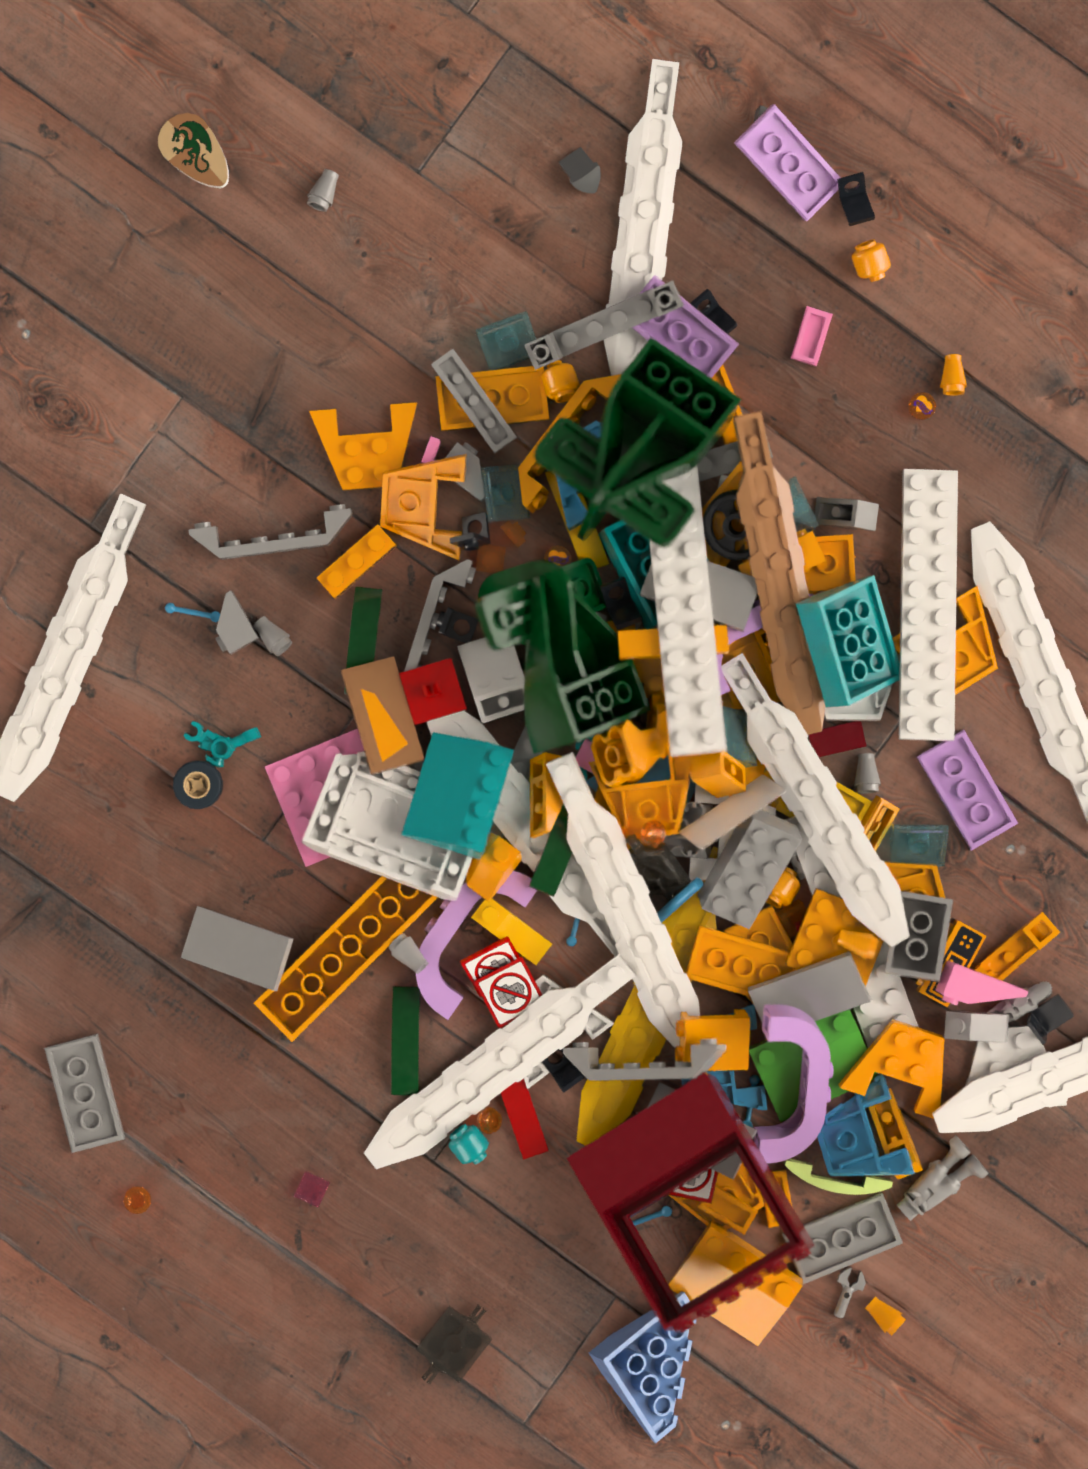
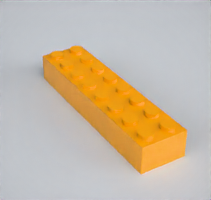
[254,876,438,1042]

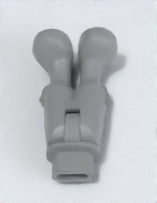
[896,1135,989,1221]

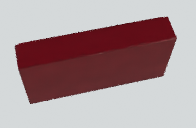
[808,721,867,757]

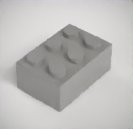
[885,891,953,983]

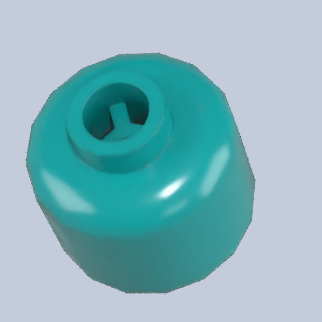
[449,1123,489,1165]

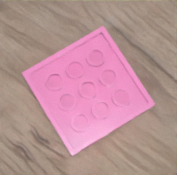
[265,729,364,867]

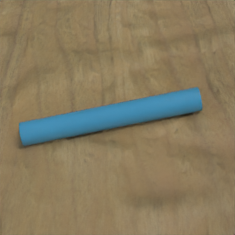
[657,878,704,923]

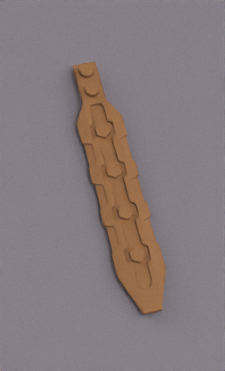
[733,411,825,735]

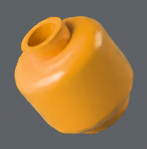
[852,239,891,282]
[541,360,580,403]
[766,867,801,908]

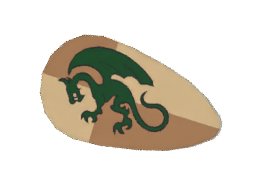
[158,113,229,188]

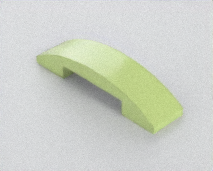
[783,1158,893,1195]

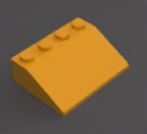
[669,1219,803,1346]

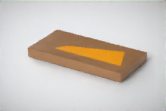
[341,657,424,775]

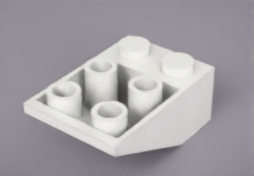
[457,637,524,724]

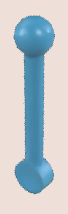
[165,603,220,622]
[566,918,580,947]
[743,1075,760,1127]
[632,1206,672,1226]

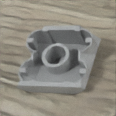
[650,802,713,859]

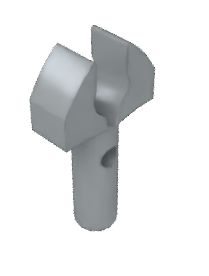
[834,1266,866,1318]

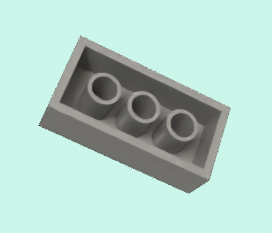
[698,810,802,929]

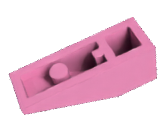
[935,960,1028,1005]

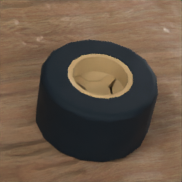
[173,761,223,809]

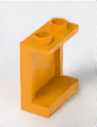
[675,1009,750,1071]

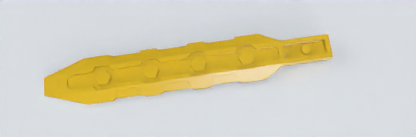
[576,846,718,1146]

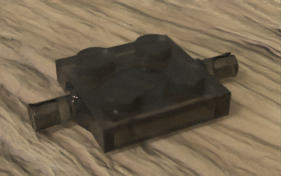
[626,834,691,902]
[416,1304,492,1384]

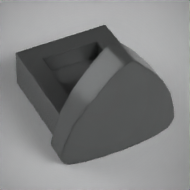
[559,147,601,193]

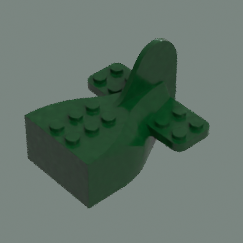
[534,337,741,548]
[476,558,651,754]

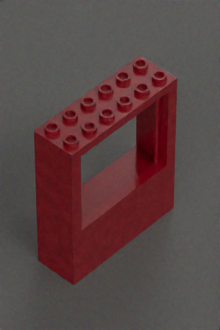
[566,1072,815,1333]

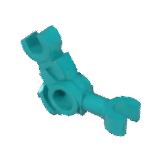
[183,721,261,767]

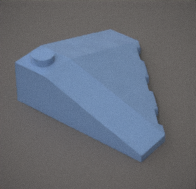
[589,1291,697,1443]

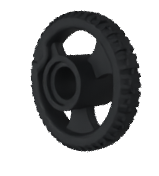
[703,490,750,561]

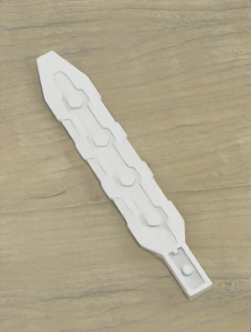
[604,59,682,376]
[0,494,146,802]
[971,522,1088,823]
[721,653,909,947]
[427,711,619,956]
[546,752,700,1048]
[364,954,635,1169]
[932,1036,1088,1133]

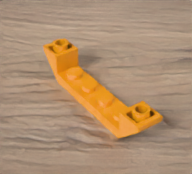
[518,374,622,514]

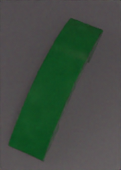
[344,587,383,695]
[528,803,572,897]
[391,986,420,1095]

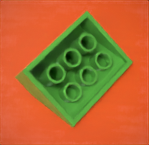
[749,1009,878,1122]

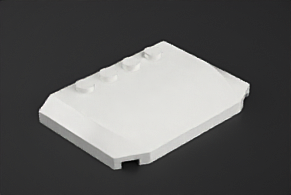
[302,752,473,901]

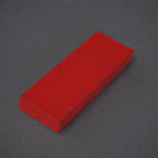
[501,1078,549,1160]

